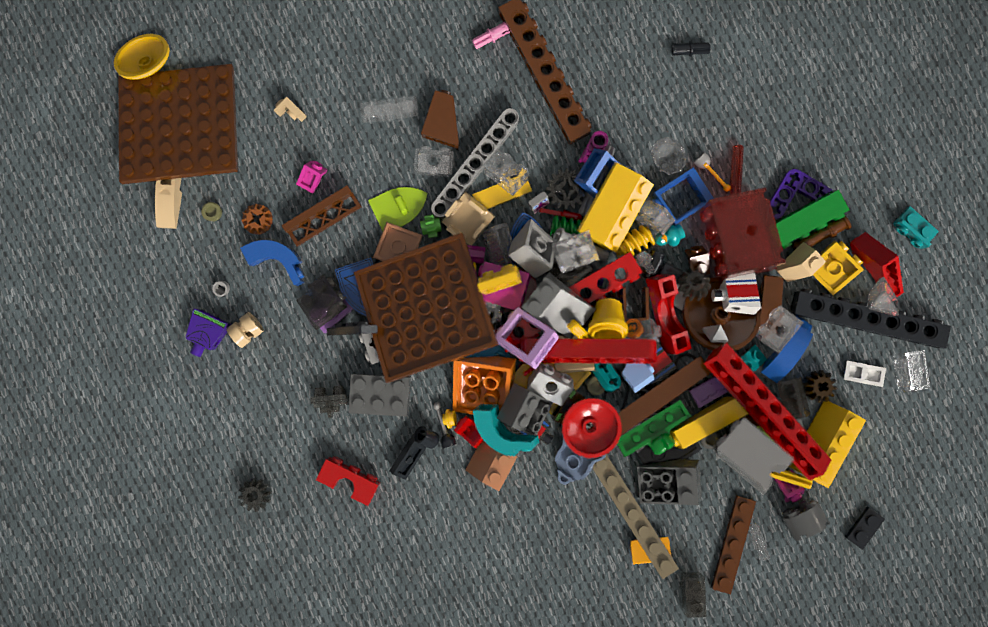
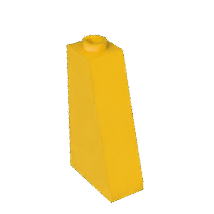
[670,396,749,449]

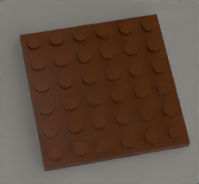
[118,64,238,184]
[354,233,499,383]

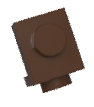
[684,246,710,278]

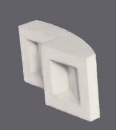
[843,361,886,387]

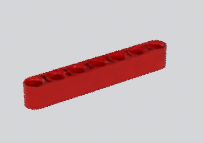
[519,339,657,364]

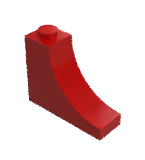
[850,232,904,303]

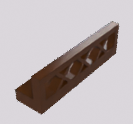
[282,185,362,247]

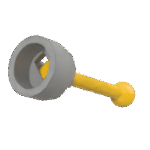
[693,152,731,192]

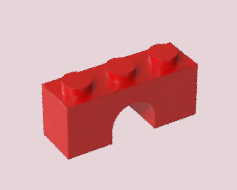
[316,456,381,506]

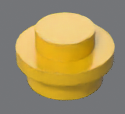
[442,409,457,429]

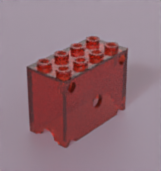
[700,187,787,282]

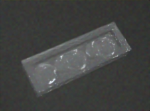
[360,96,419,123]

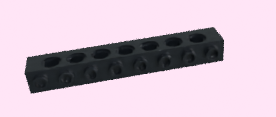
[789,289,951,349]

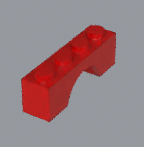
[646,274,692,355]

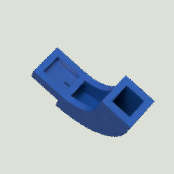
[240,240,305,286]
[761,315,813,383]

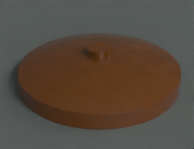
[682,277,761,351]

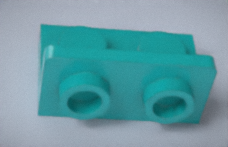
[893,206,939,249]

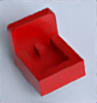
[454,416,483,448]

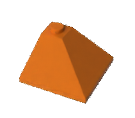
[452,356,516,415]

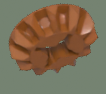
[241,204,273,235]

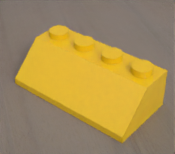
[577,162,653,253]
[788,401,866,488]

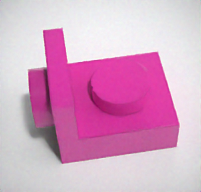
[296,161,327,194]
[775,470,805,503]

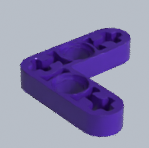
[765,169,832,220]

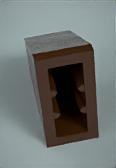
[421,90,459,149]

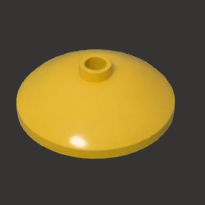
[114,34,170,80]

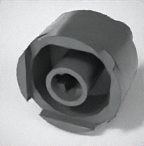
[782,499,830,541]

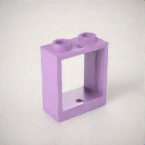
[496,307,559,369]

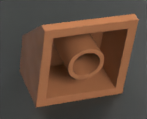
[466,440,517,491]

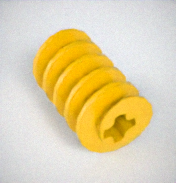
[615,225,655,258]

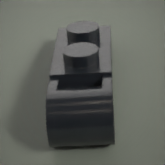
[389,426,439,480]

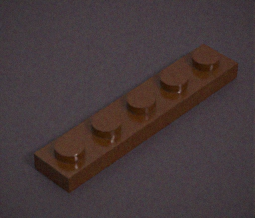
[711,495,756,595]

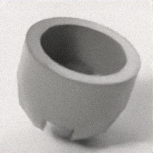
[213,281,230,297]

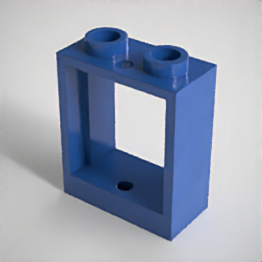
[574,148,620,199]
[652,167,715,225]

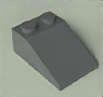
[522,273,596,339]

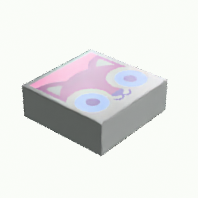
[528,191,549,214]

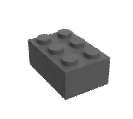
[348,373,411,417]

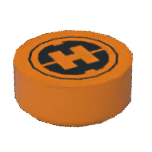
[625,319,644,339]

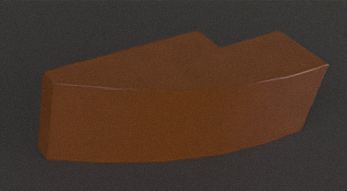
[756,275,784,339]

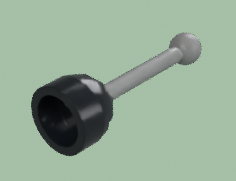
[433,402,457,449]

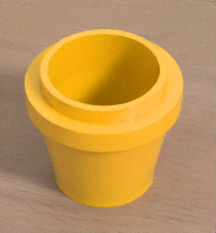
[588,298,628,339]

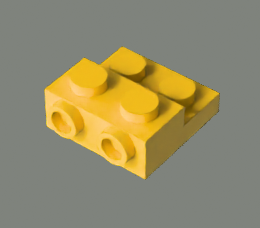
[813,240,864,296]
[478,264,523,295]

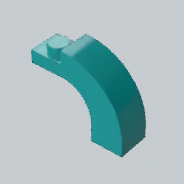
[473,404,539,456]

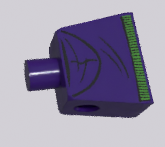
[186,308,232,357]

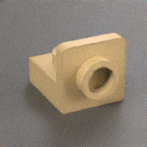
[274,97,307,122]

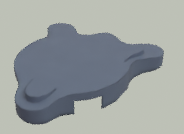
[555,435,606,485]

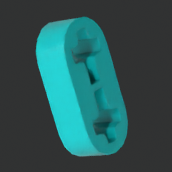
[592,363,621,392]

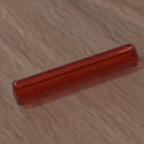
[729,145,744,201]

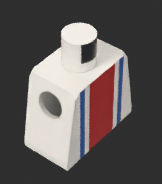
[711,273,761,315]

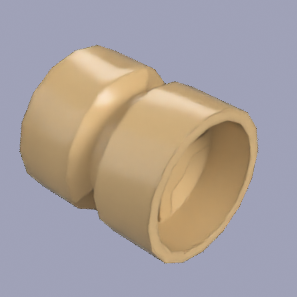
[226,312,264,348]

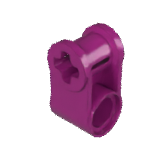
[578,131,608,163]

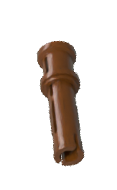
[792,216,851,250]

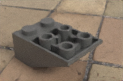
[637,459,702,505]

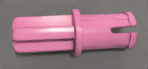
[472,22,510,49]

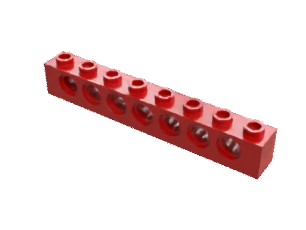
[495,252,642,346]
[704,343,832,480]

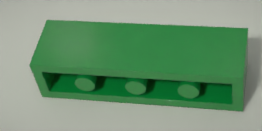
[764,190,849,249]

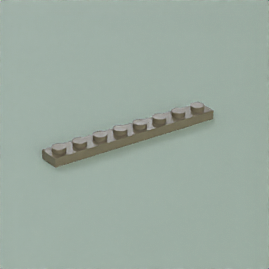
[592,454,679,579]

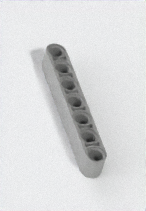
[431,108,519,219]

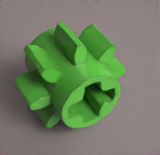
[420,214,442,238]

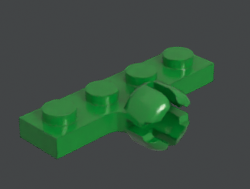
[616,400,691,458]

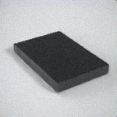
[635,421,702,465]

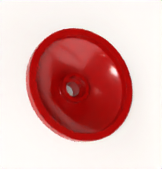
[562,398,622,458]

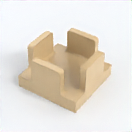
[442,192,495,245]

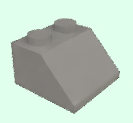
[508,219,556,278]

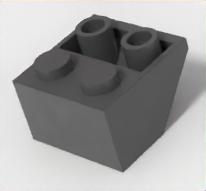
[497,383,553,435]

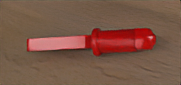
[539,208,583,221]

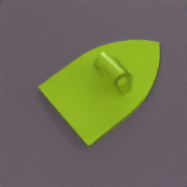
[368,187,428,231]

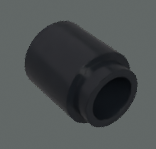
[640,250,665,279]

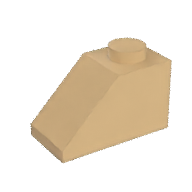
[775,242,826,282]

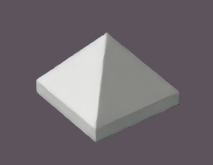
[702,325,728,342]

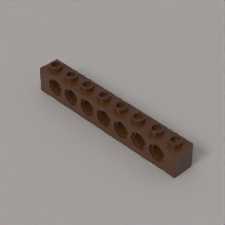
[498,0,592,145]

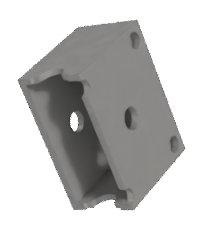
[717,418,794,495]

